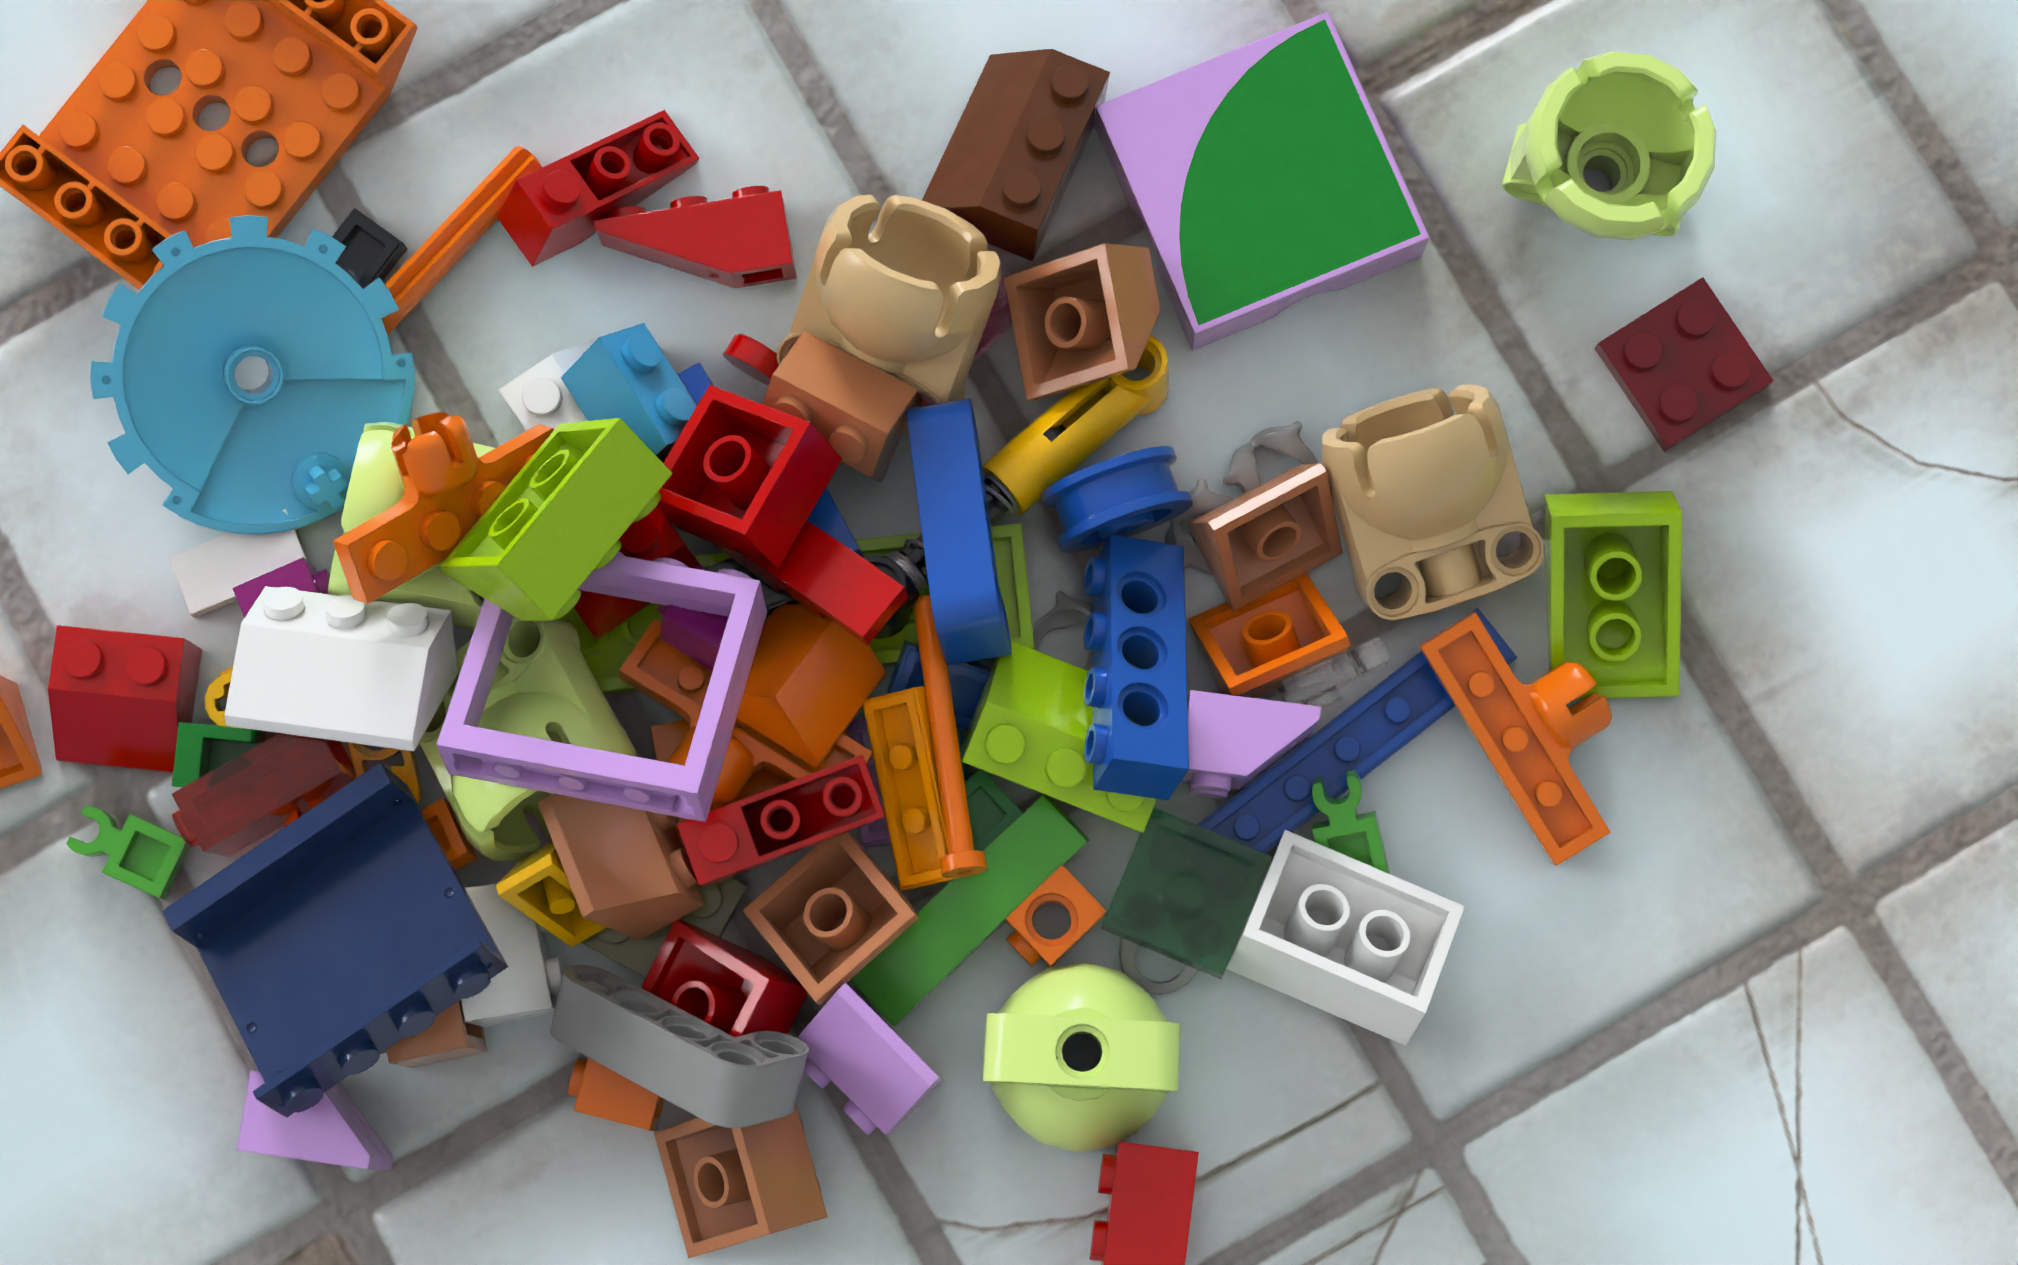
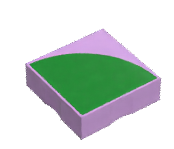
[1095,12,1430,351]

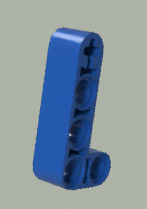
[906,398,1012,666]

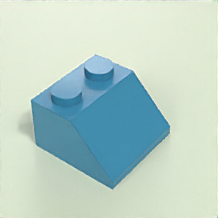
[561,323,697,463]

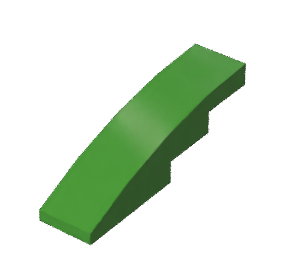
[850,794,1090,1026]

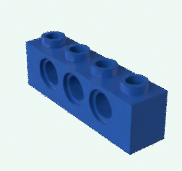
[1083,534,1189,800]

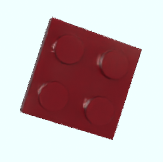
[1594,277,1774,452]

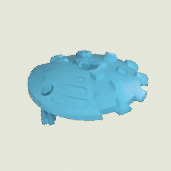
[90,215,415,534]

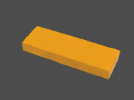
[863,686,964,891]

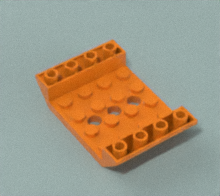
[0,0,418,290]

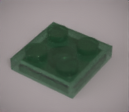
[1101,808,1272,980]

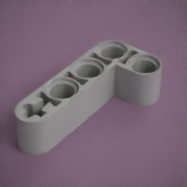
[550,965,809,1128]

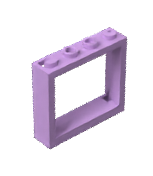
[436,552,767,822]

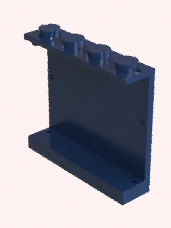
[162,762,508,1118]

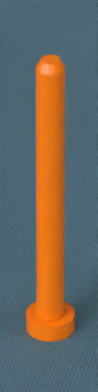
[913,595,987,878]

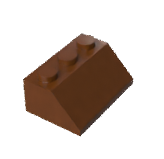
[922,49,1110,262]

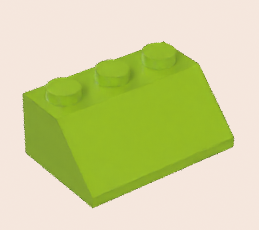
[439,418,673,621]
[960,641,1157,833]

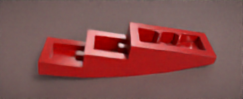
[709,521,908,646]

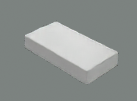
[168,509,310,618]

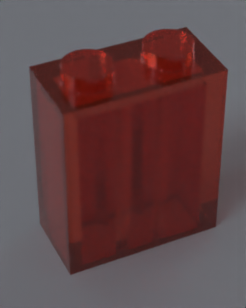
[171,733,357,857]

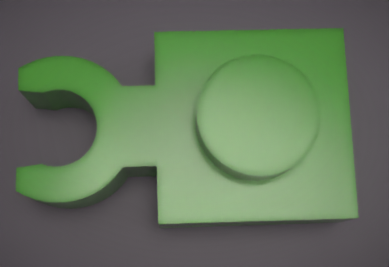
[1312,770,1390,874]
[66,806,193,900]

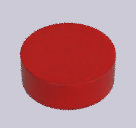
[723,334,779,386]

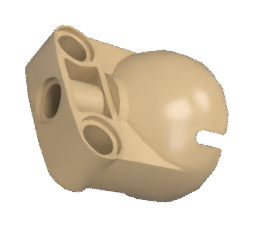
[777,194,1001,436]
[1321,384,1544,620]

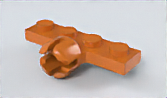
[333,412,554,604]
[1418,612,1612,866]
[619,619,873,810]

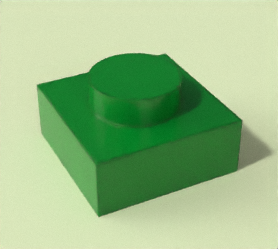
[965,769,1023,851]

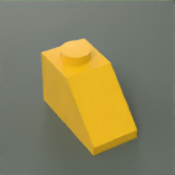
[496,840,607,948]

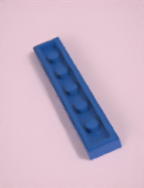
[1176,607,1517,893]

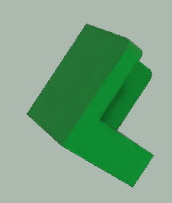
[172,722,266,795]

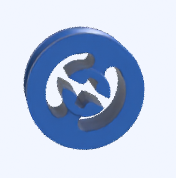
[1041,446,1193,553]

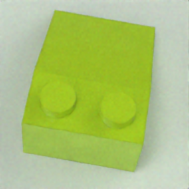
[1544,491,1682,699]

